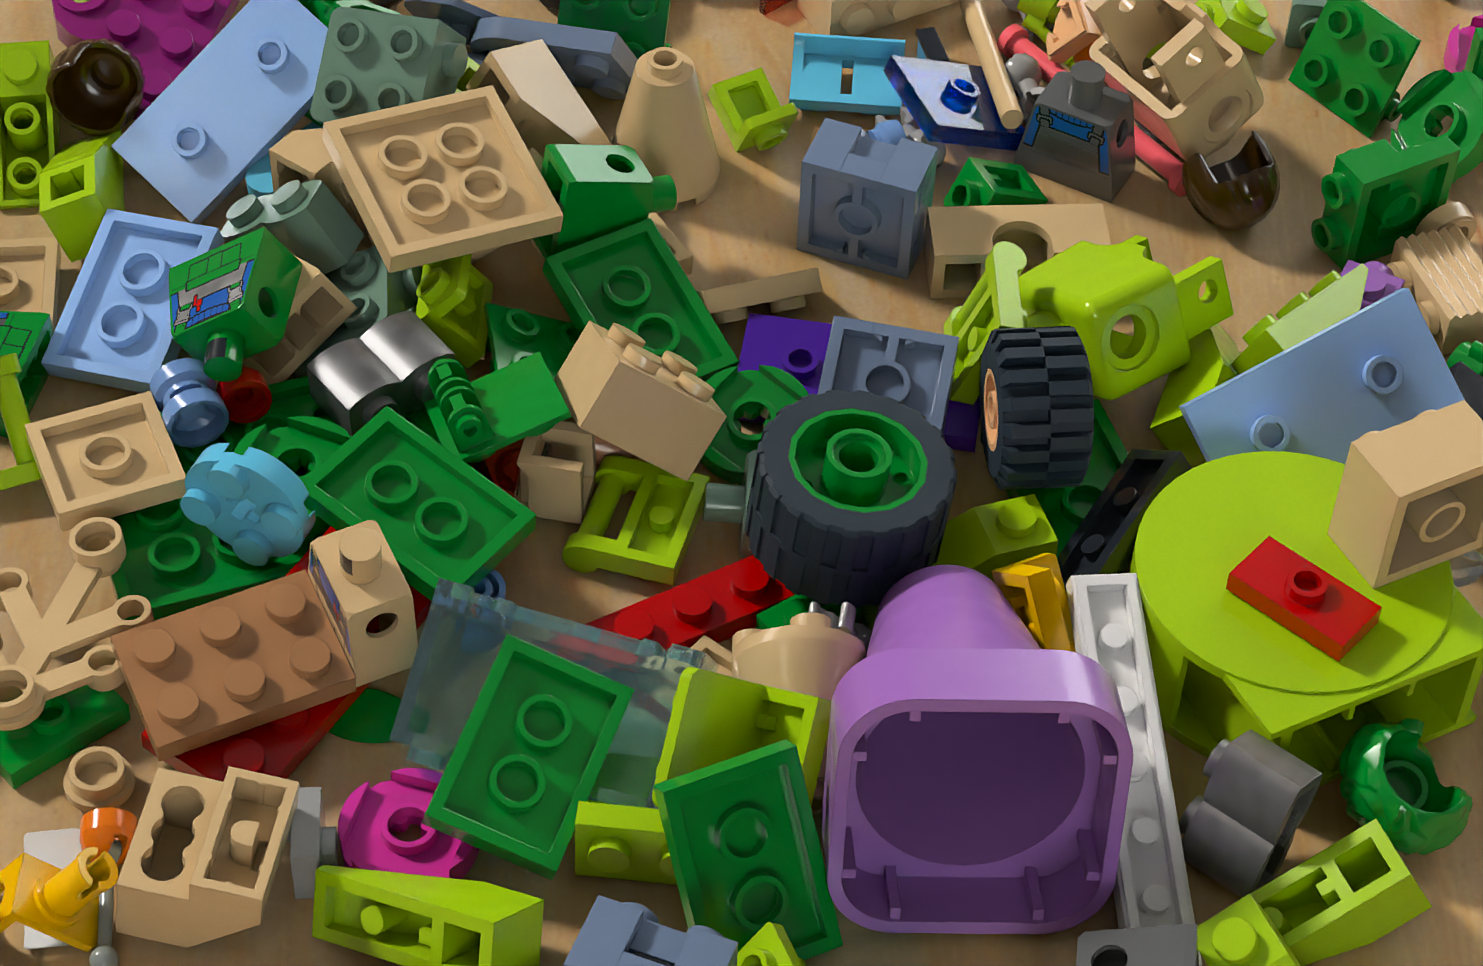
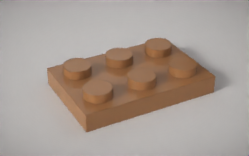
[110,569,356,762]

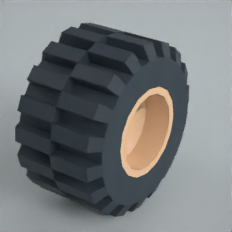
[980,326,1094,490]

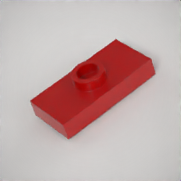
[1226,536,1382,662]

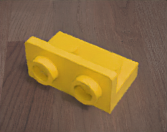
[992,553,1076,652]

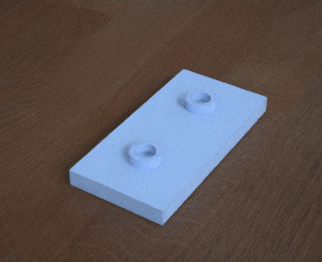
[111,0,328,225]
[1179,288,1465,464]

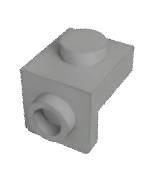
[287,787,338,899]

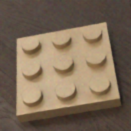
[322,85,564,273]

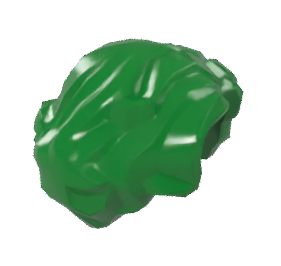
[1340,718,1473,856]

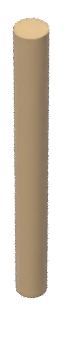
[960,0,1024,129]

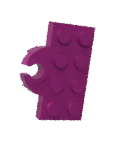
[52,0,240,120]

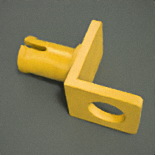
[0,847,118,952]

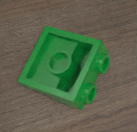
[1311,136,1461,270]

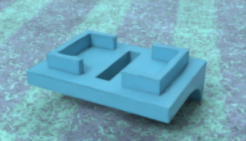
[789,33,906,116]

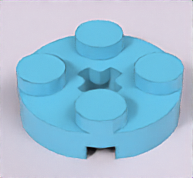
[180,443,316,566]

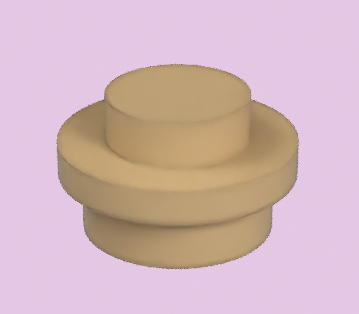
[63,746,135,812]

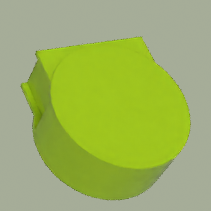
[1130,451,1483,786]

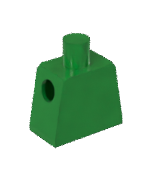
[532,144,677,259]

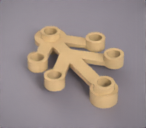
[0,517,155,731]

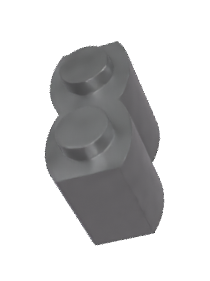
[306,311,455,437]
[1179,729,1323,898]

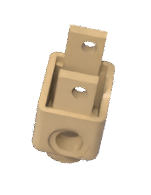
[1084,0,1264,161]

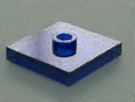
[883,55,1025,151]

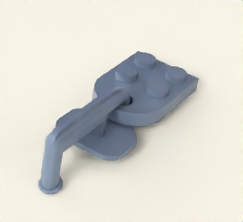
[404,0,638,100]

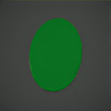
[328,688,417,743]

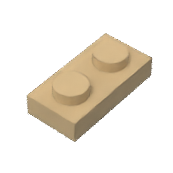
[696,267,823,324]

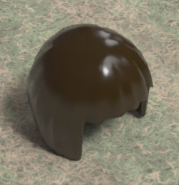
[45,38,145,136]
[1182,131,1280,232]

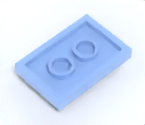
[41,208,224,393]

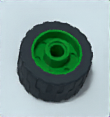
[745,389,957,608]

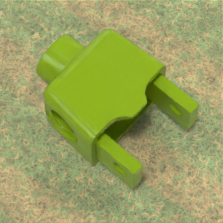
[1018,235,1234,400]

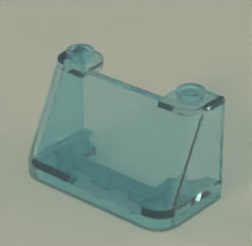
[389,578,719,809]

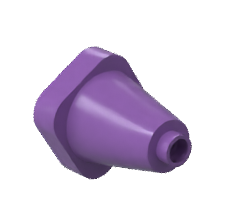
[821,565,1133,934]

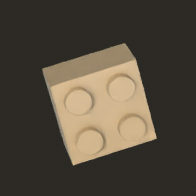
[554,321,727,481]
[1327,400,1483,589]

